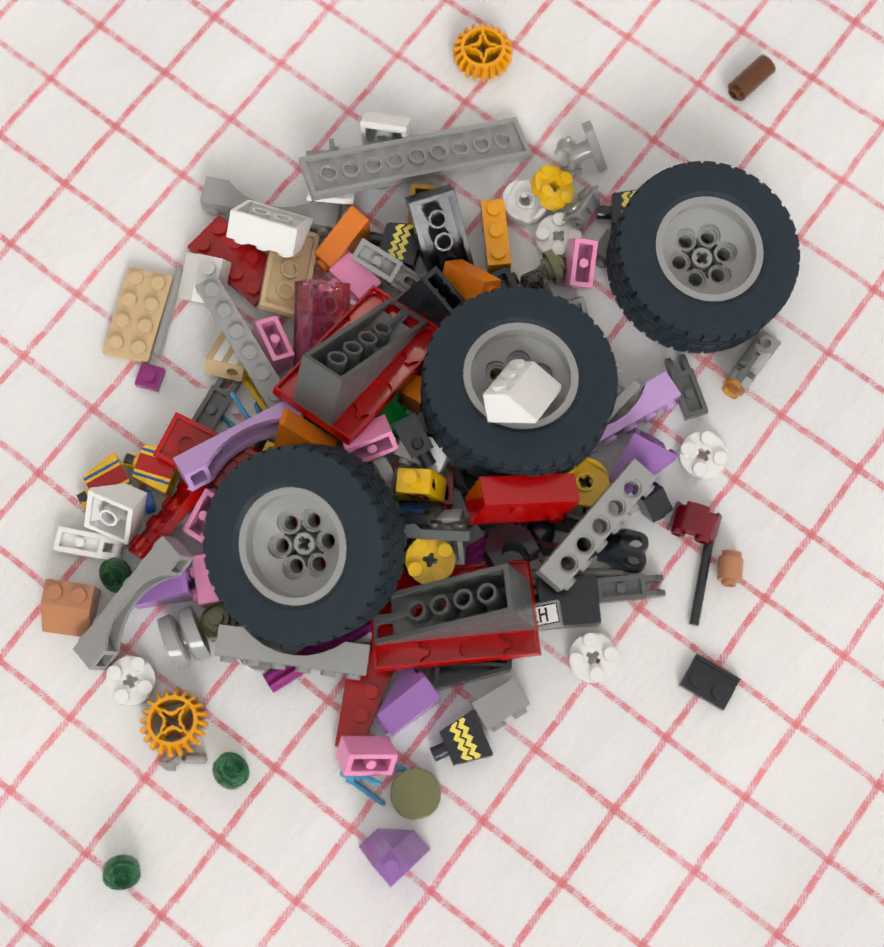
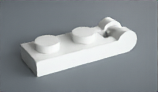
[53,526,126,564]

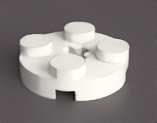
[503,179,547,226]
[535,213,582,260]
[678,431,728,480]
[568,633,618,683]
[105,656,157,707]

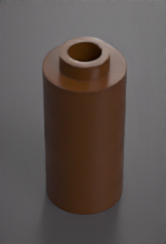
[728,55,776,101]

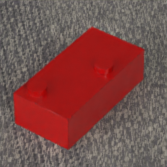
[465,473,580,525]

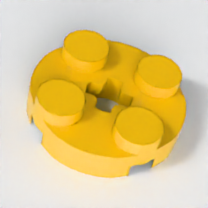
[531,165,574,211]
[568,458,610,508]
[405,539,456,584]

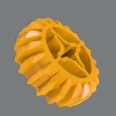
[453,22,513,83]
[139,688,208,758]

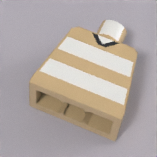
[205,332,247,382]

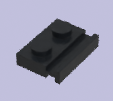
[678,654,741,711]

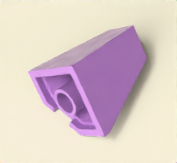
[609,428,679,495]
[135,548,195,609]
[376,668,441,737]
[359,828,431,887]

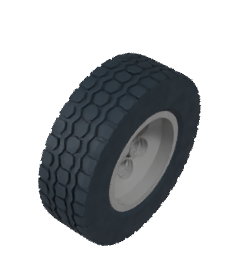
[606,161,800,354]
[420,287,618,478]
[203,444,406,646]

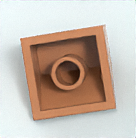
[41,579,101,637]

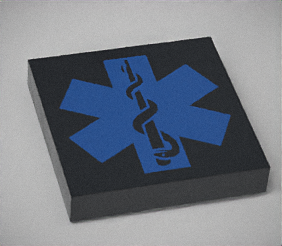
[396,500,444,524]

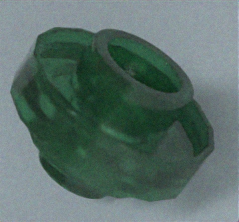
[99,557,132,593]
[212,752,250,790]
[102,855,141,890]

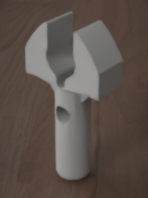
[158,749,207,771]

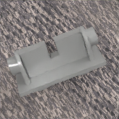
[562,185,601,229]

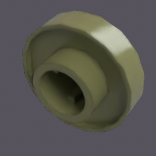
[538,249,566,284]
[200,603,237,640]

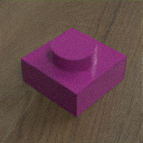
[134,362,166,392]

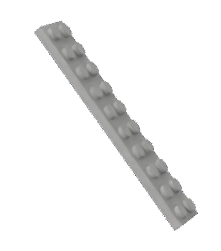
[299,117,532,201]

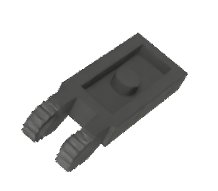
[664,353,709,421]
[192,377,242,431]
[403,520,474,541]
[597,574,666,604]

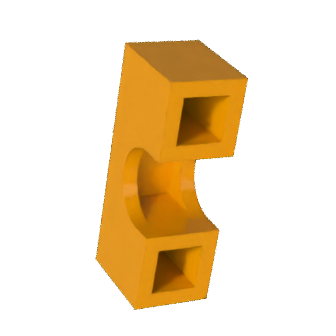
[480,199,511,274]

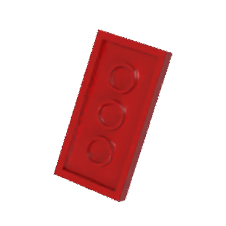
[187,215,267,307]
[153,412,258,488]
[128,478,209,560]

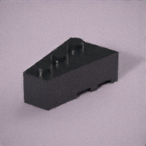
[434,659,512,691]

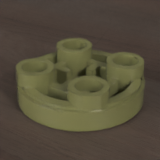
[390,768,441,820]

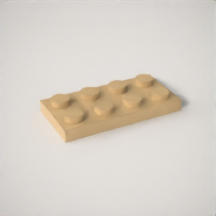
[257,231,320,321]
[102,266,173,364]

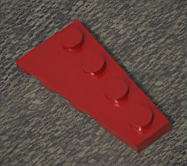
[335,651,395,747]

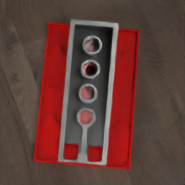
[273,285,439,445]
[371,559,541,671]

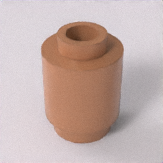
[717,550,744,587]

